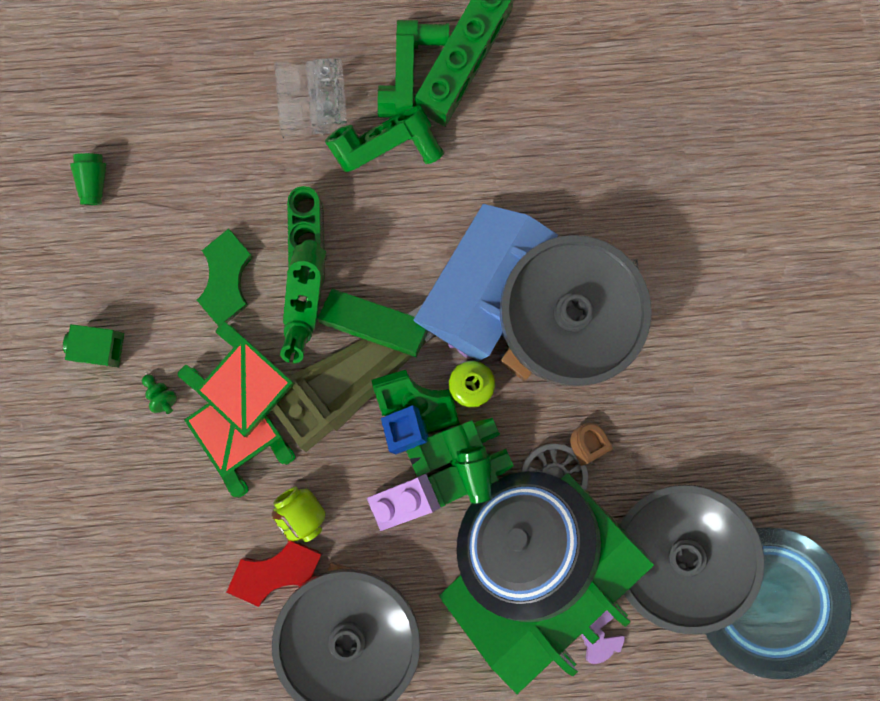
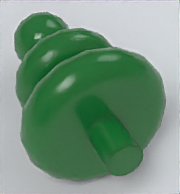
[142,374,177,414]

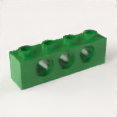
[415,0,514,127]

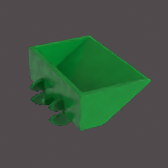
[439,472,654,695]

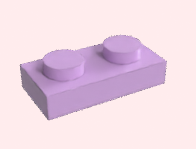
[367,474,441,531]

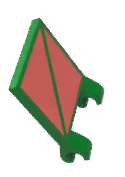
[177,322,295,438]
[184,403,296,497]

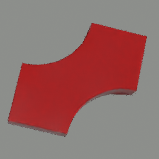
[226,540,323,607]

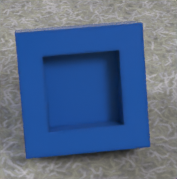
[381,405,429,455]

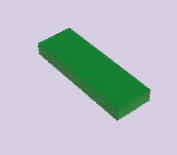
[317,289,428,358]

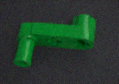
[377,20,449,118]
[325,105,444,172]
[280,240,327,363]

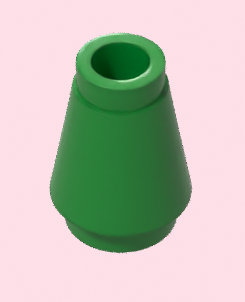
[70,153,107,205]
[454,446,492,503]

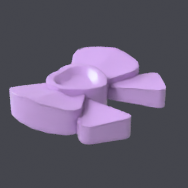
[581,610,625,664]

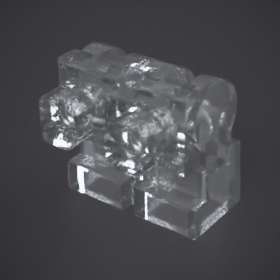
[274,58,347,140]

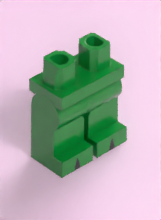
[406,418,514,507]

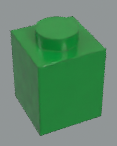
[63,324,125,368]

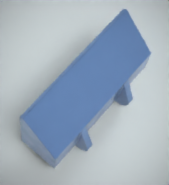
[413,204,558,361]

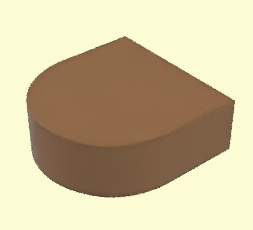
[570,423,613,466]

